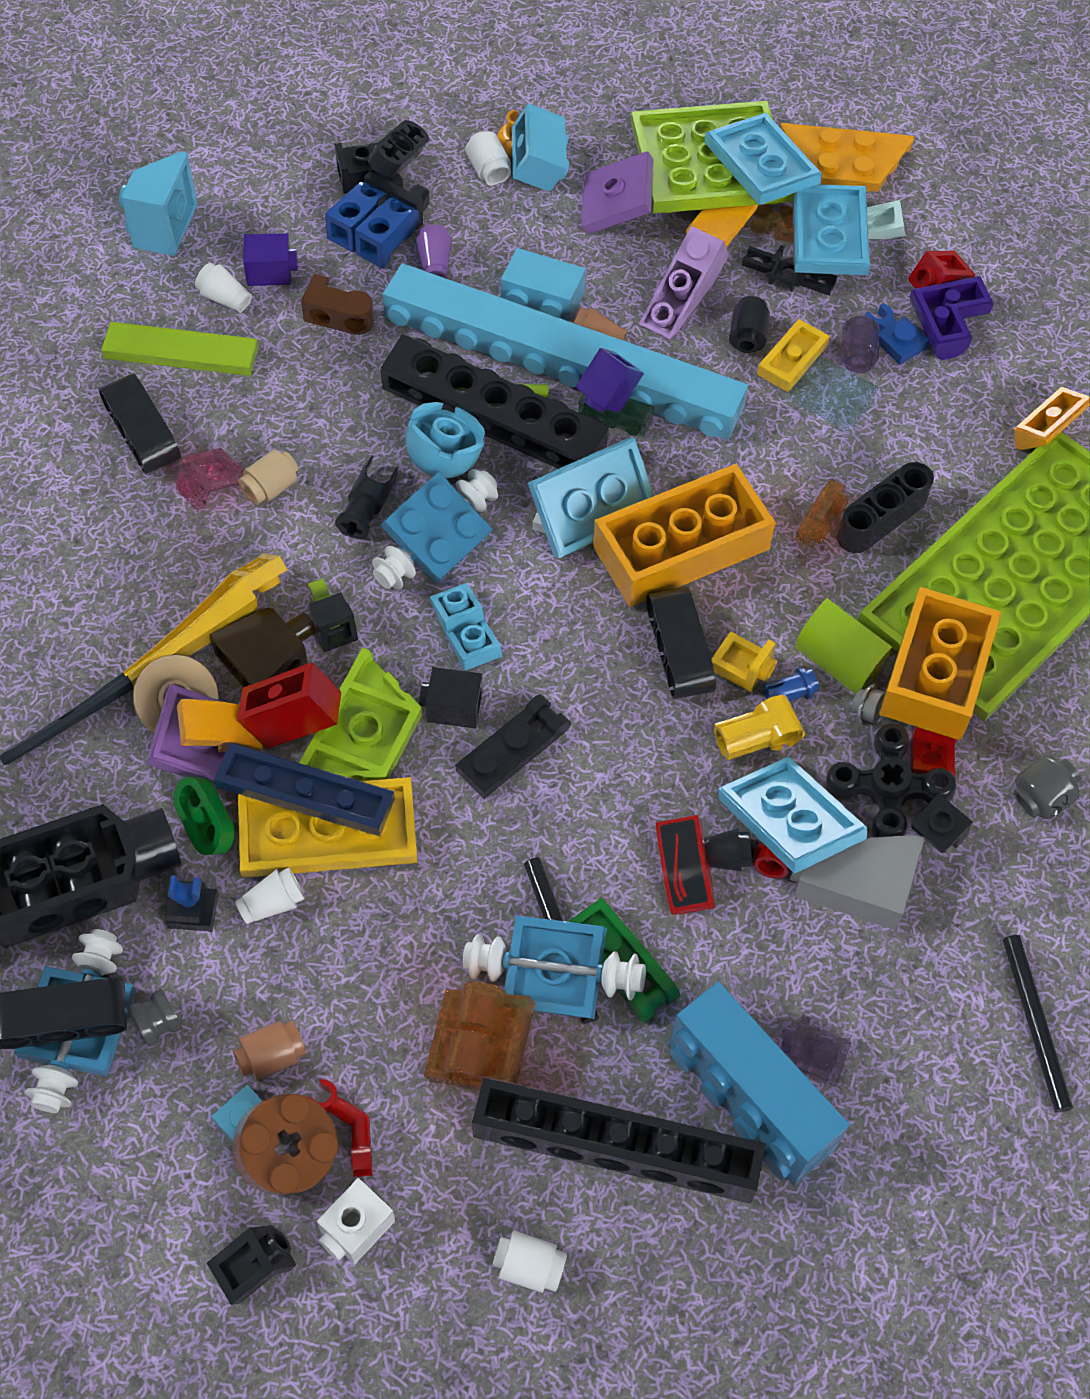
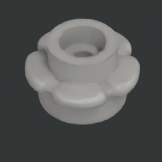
[852,684,886,724]

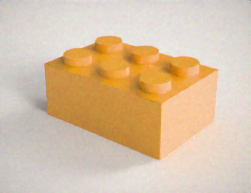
[879,587,1002,740]

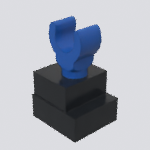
[165,876,219,932]

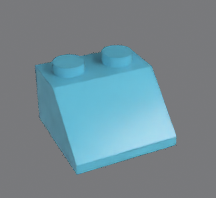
[119,151,198,256]

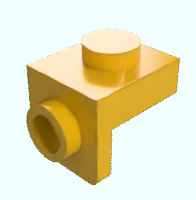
[711,631,777,692]

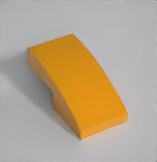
[177,699,262,752]

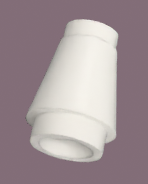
[195,263,252,313]
[235,867,305,924]

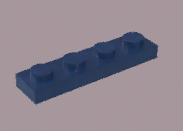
[214,743,395,836]

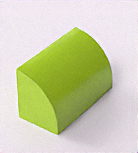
[795,598,892,694]

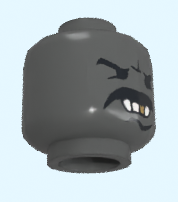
[1013,755,1081,819]

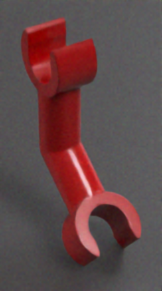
[308,1079,372,1177]

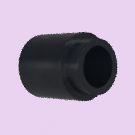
[729,296,770,353]

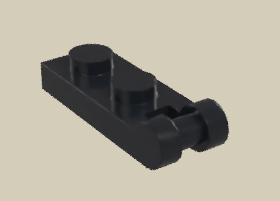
[455,694,571,799]

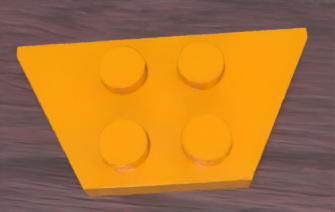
[780,123,914,192]

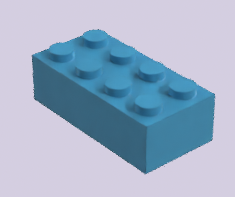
[669,981,850,1186]

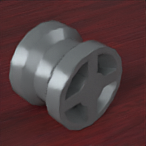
[128,989,182,1047]

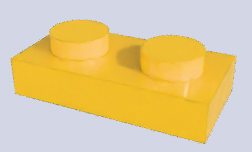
[757,319,830,392]

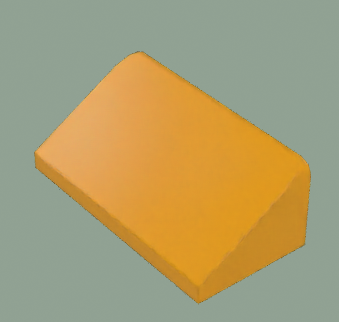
[686,205,758,248]
[1014,387,1090,450]

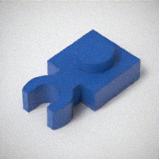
[864,303,929,365]

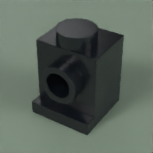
[334,142,380,194]

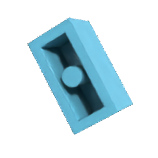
[512,103,569,191]
[501,248,586,322]

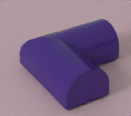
[910,276,994,360]

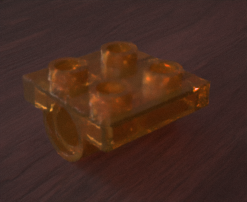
[424,982,536,1088]

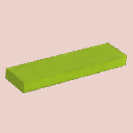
[101,321,259,376]

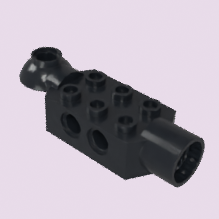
[0,804,182,948]

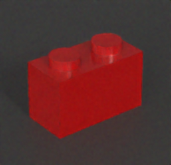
[237,662,342,749]

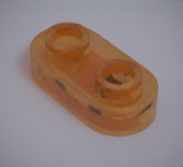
[795,478,850,548]

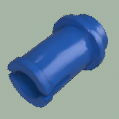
[762,667,819,701]

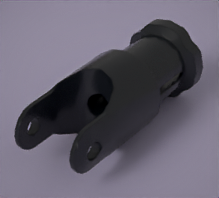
[335,455,398,539]

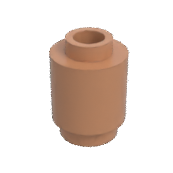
[233,1020,306,1082]

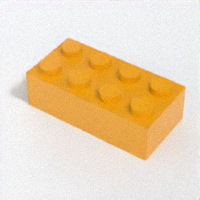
[593,463,776,608]

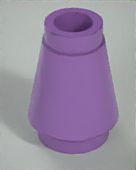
[416,225,452,278]

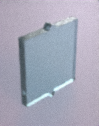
[790,357,878,431]

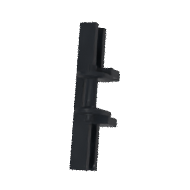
[742,245,838,296]

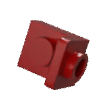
[908,251,976,289]

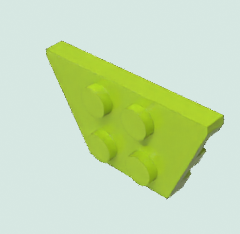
[299,647,422,781]

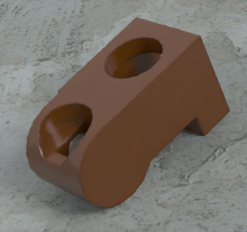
[301,273,374,335]

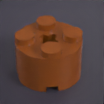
[232,1094,338,1195]

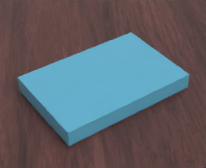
[705,113,822,205]
[793,184,870,275]
[528,438,654,558]
[718,756,867,874]

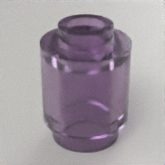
[841,316,880,374]

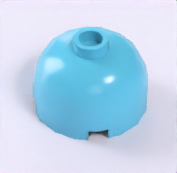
[405,402,485,478]

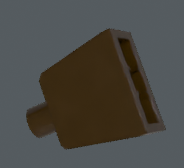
[210,608,317,687]

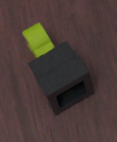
[308,578,358,652]

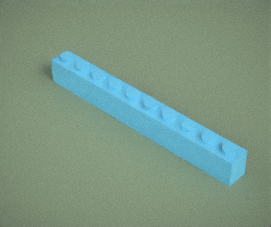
[382,263,749,440]

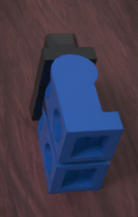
[325,171,430,269]

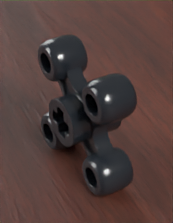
[825,723,956,838]

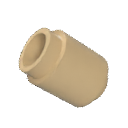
[238,449,298,505]

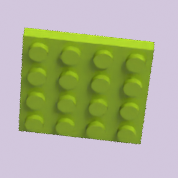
[631,101,794,214]

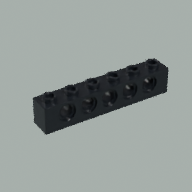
[380,333,609,469]
[472,1077,766,1204]

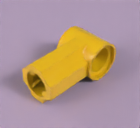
[713,695,805,761]

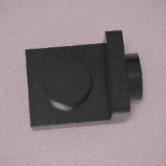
[911,794,973,853]
[207,1225,296,1305]

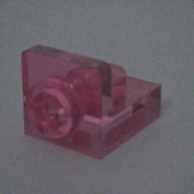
[176,448,243,510]

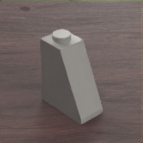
[790,835,925,930]

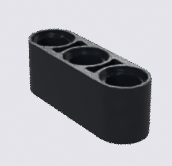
[98,373,181,475]
[837,462,934,553]
[646,587,716,699]
[0,978,127,1049]

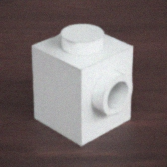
[317,1178,395,1265]

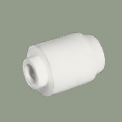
[465,131,511,186]
[492,1230,567,1293]

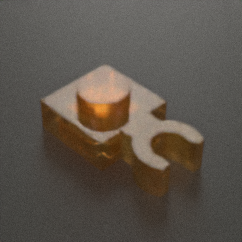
[750,205,794,243]

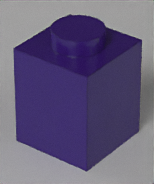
[243,233,298,286]
[575,348,644,413]

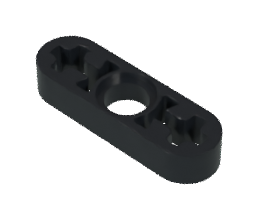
[368,120,429,178]

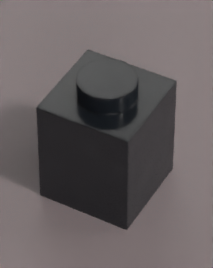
[419,667,483,729]

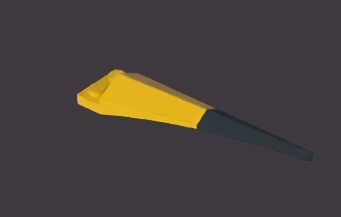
[0,553,288,765]

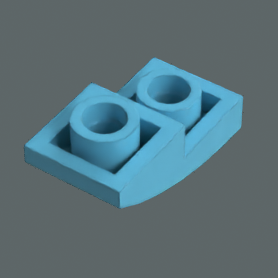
[430,583,502,671]

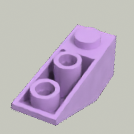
[639,226,729,340]

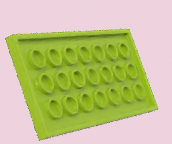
[858,431,1090,722]

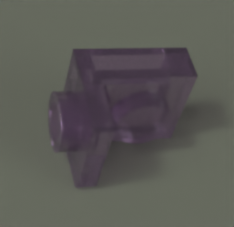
[780,1014,851,1087]

